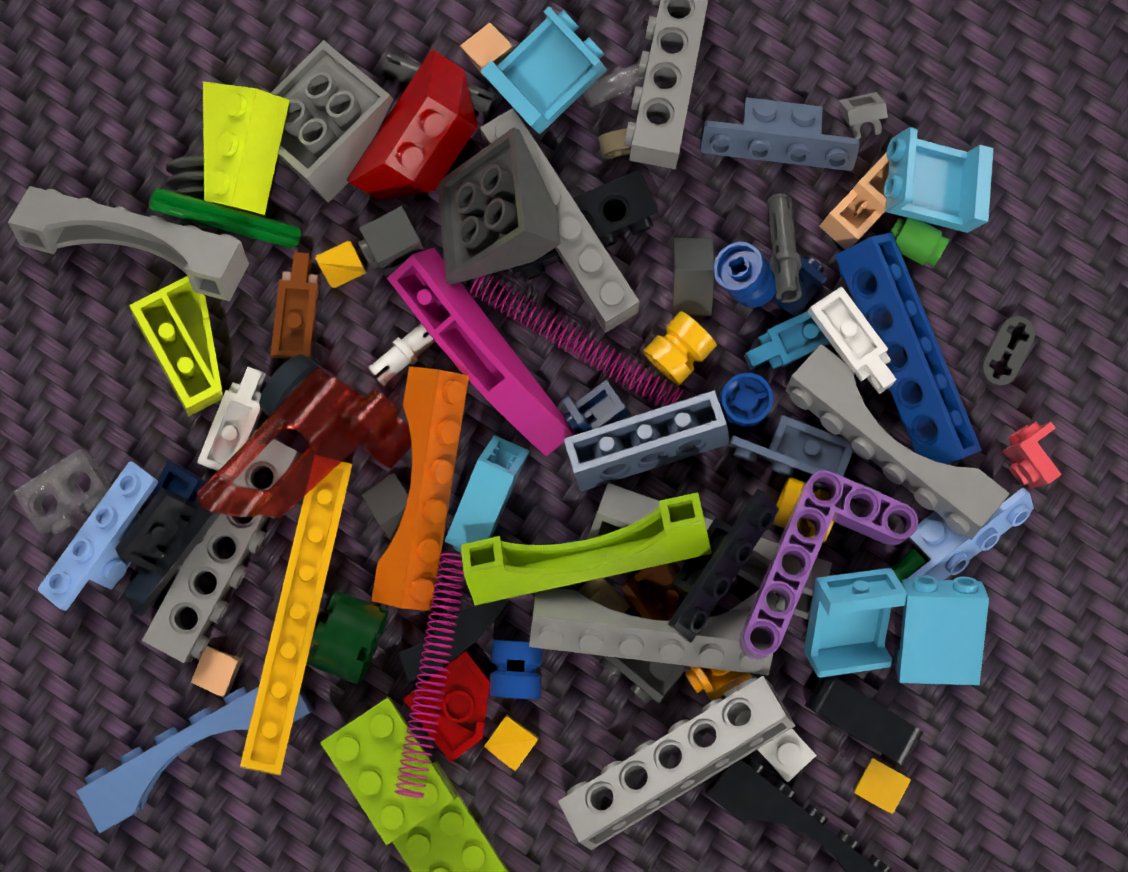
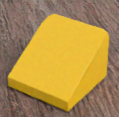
[853,758,911,814]

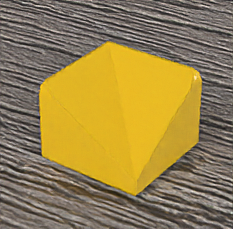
[315,241,367,288]
[484,714,539,771]

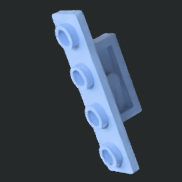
[38,461,158,611]
[901,487,1034,584]

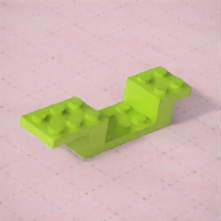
[320,697,509,872]

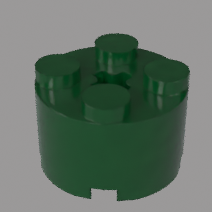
[307,591,389,685]

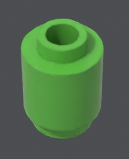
[890,217,949,267]

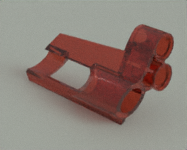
[197,368,412,518]

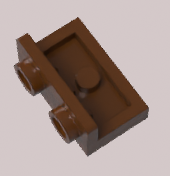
[621,562,714,621]

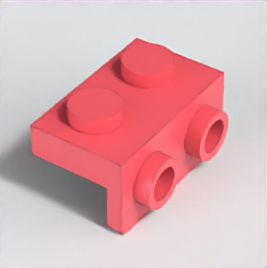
[1002,421,1062,489]

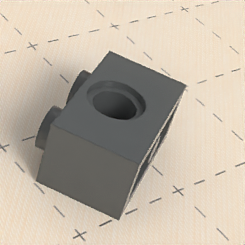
[358,206,424,276]

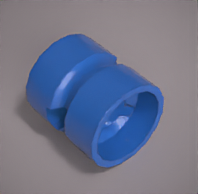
[713,242,776,308]
[718,373,773,429]
[489,640,543,699]

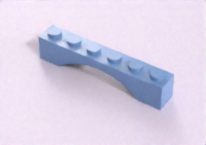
[76,677,315,833]

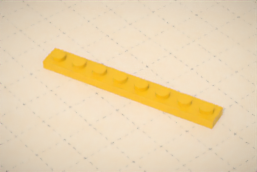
[240,455,352,776]

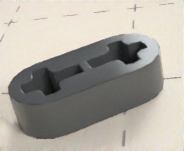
[979,316,1036,387]

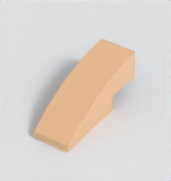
[819,152,889,250]

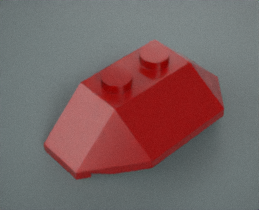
[346,49,478,200]

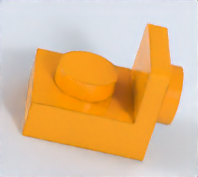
[684,666,752,701]

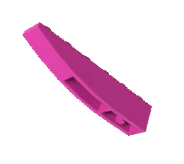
[387,248,576,457]

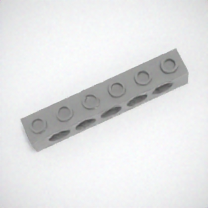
[624,0,708,169]
[142,429,304,663]
[558,676,796,850]

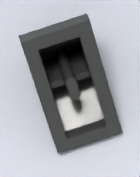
[672,238,714,316]
[362,473,409,541]

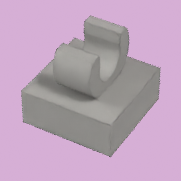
[839,92,888,139]

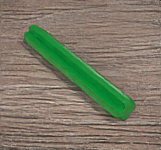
[149,188,301,248]

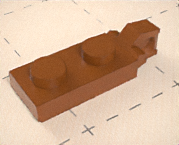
[270,252,320,360]

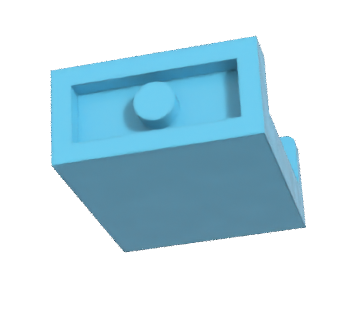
[480,6,608,134]
[884,127,993,233]
[804,568,907,677]
[894,575,989,685]

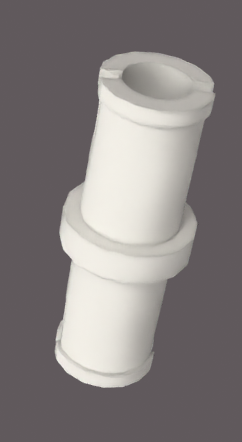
[368,323,435,386]

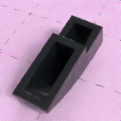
[398,599,509,682]

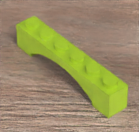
[461,492,712,605]

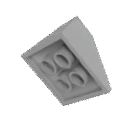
[271,40,394,203]

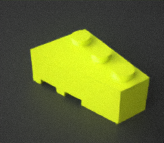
[203,82,290,215]
[129,276,223,417]

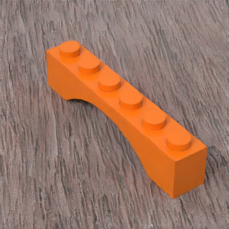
[371,366,469,611]

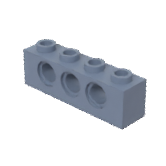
[563,390,730,492]

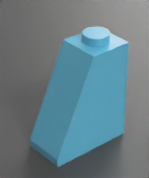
[445,435,530,553]

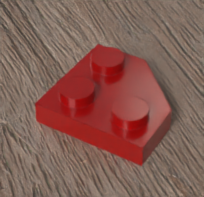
[403,650,490,763]

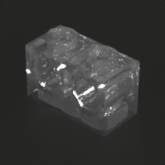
[13,449,111,535]

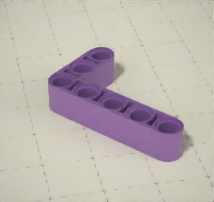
[739,470,918,660]

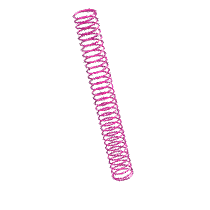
[469,275,683,407]
[394,553,466,798]

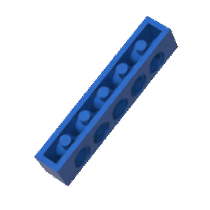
[835,232,982,464]

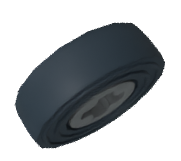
[259,354,320,421]

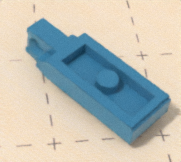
[744,312,831,370]

